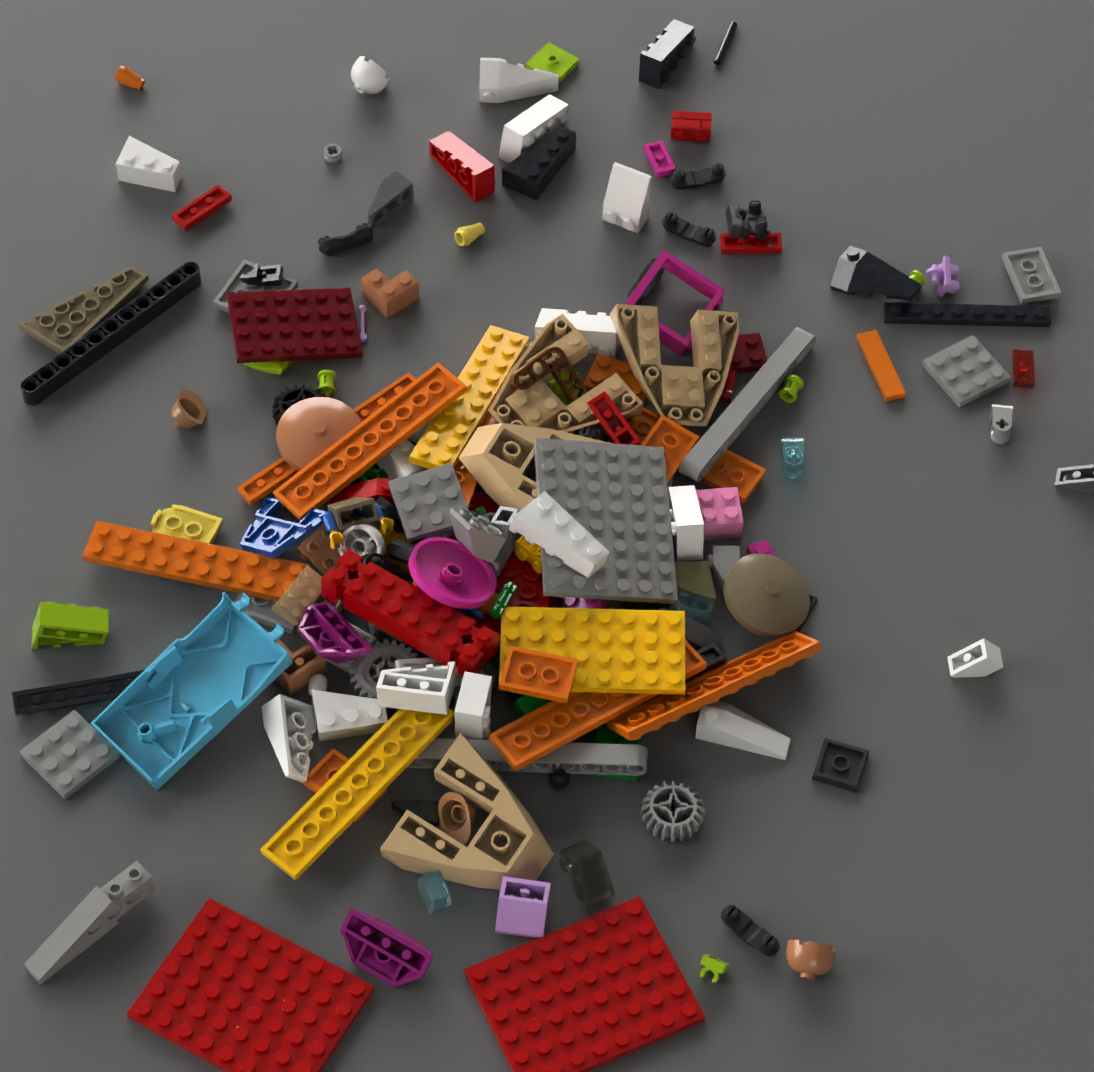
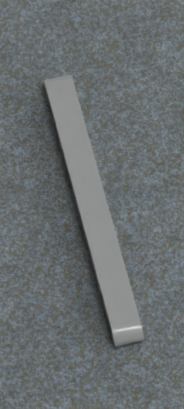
[679,327,816,482]
[407,738,648,776]

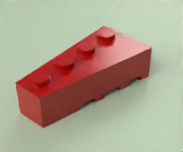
[429,131,496,203]

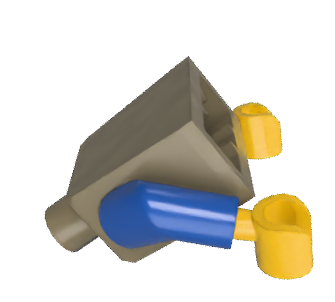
[323,497,394,549]

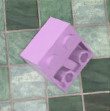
[495,876,551,939]

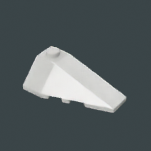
[262,694,317,783]

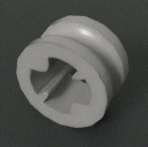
[324,144,342,164]

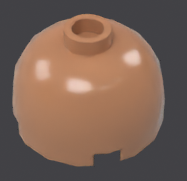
[786,940,836,980]

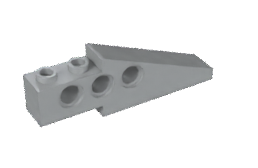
[24,861,155,985]

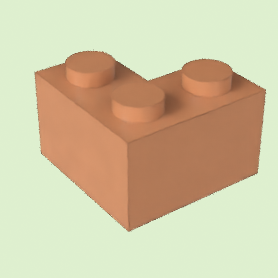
[361,268,420,319]
[275,639,326,695]

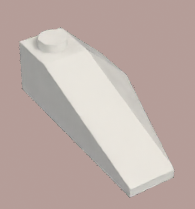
[479,58,559,103]
[695,701,791,760]

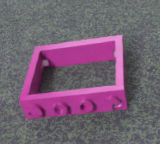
[625,250,726,356]

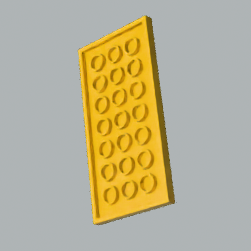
[499,607,685,695]

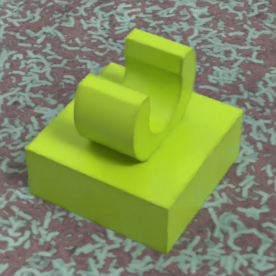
[700,954,730,983]

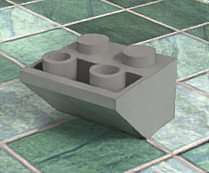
[449,508,506,563]

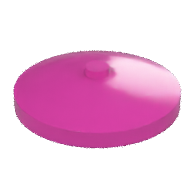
[408,537,497,609]

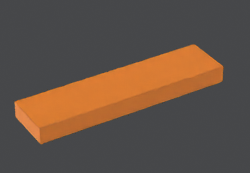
[856,330,906,402]

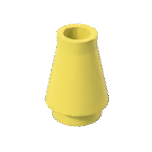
[454,222,485,246]

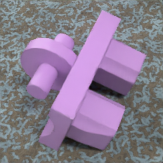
[926,255,959,297]

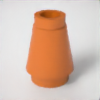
[115,66,145,91]

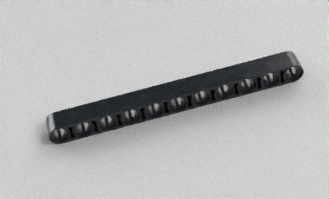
[21,262,201,406]

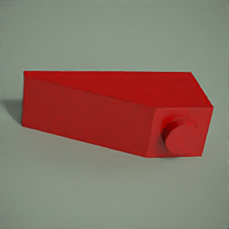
[587,391,641,445]
[330,478,395,509]

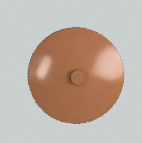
[276,397,361,471]

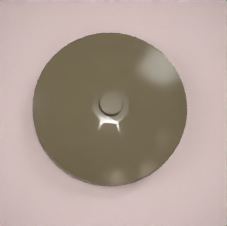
[723,553,810,638]

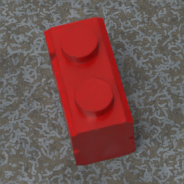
[671,111,712,142]

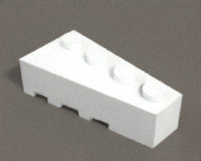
[498,94,569,164]
[535,308,621,359]
[508,491,609,578]

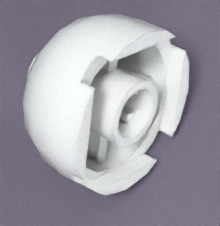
[351,56,390,94]
[339,524,385,564]

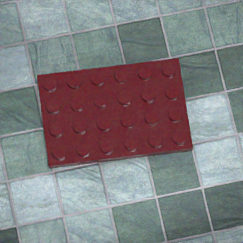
[226,287,363,363]

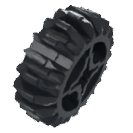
[272,384,326,425]

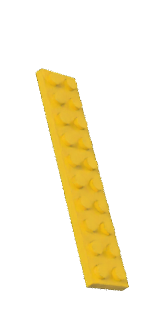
[409,325,529,469]
[260,708,455,881]

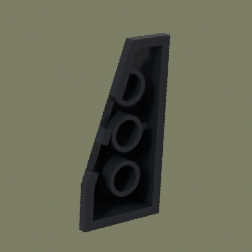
[830,246,922,300]

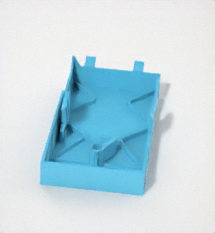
[91,592,293,790]

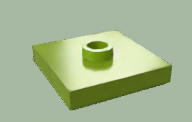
[525,42,580,84]

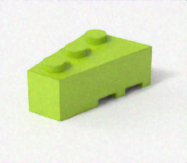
[32,602,109,649]

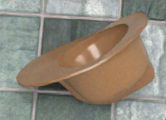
[171,390,207,429]
[438,792,476,846]

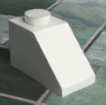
[947,638,1003,678]

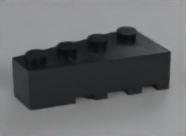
[639,19,696,89]
[502,126,576,200]

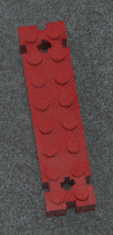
[321,549,500,676]

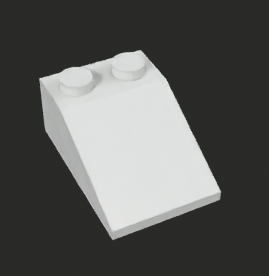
[602,162,652,233]

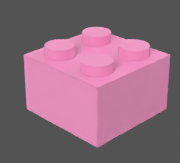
[696,487,744,540]

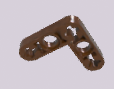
[510,347,587,402]

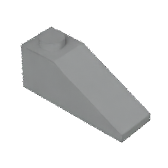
[708,546,740,594]

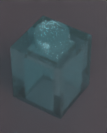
[417,870,451,914]

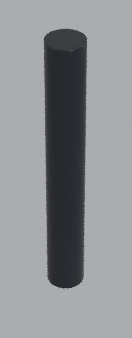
[714,21,737,66]

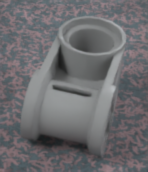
[990,404,1014,445]

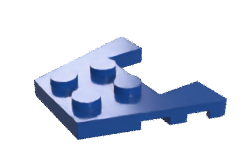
[240,496,326,559]

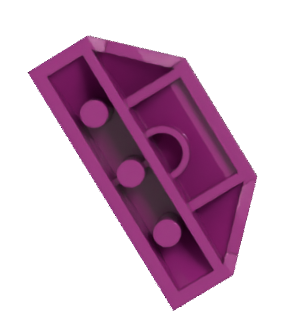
[298,601,372,664]
[340,908,434,987]

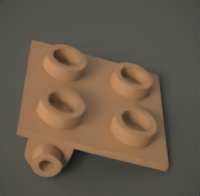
[297,524,341,575]

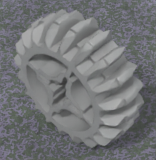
[641,780,705,843]

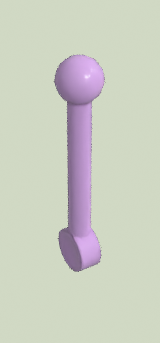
[358,305,367,342]

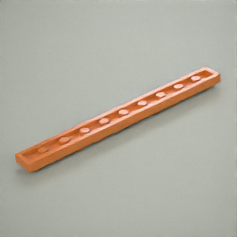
[237,372,416,506]

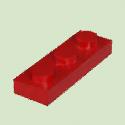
[172,184,232,232]
[719,232,782,254]

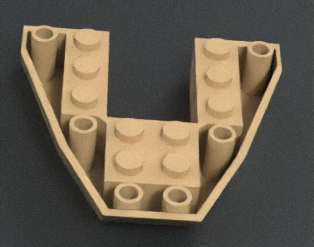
[610,304,739,426]
[488,313,643,434]
[458,423,609,510]
[380,733,554,890]

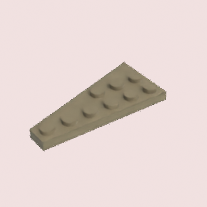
[18,266,148,354]

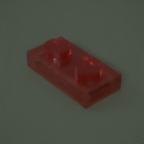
[1011,349,1035,388]

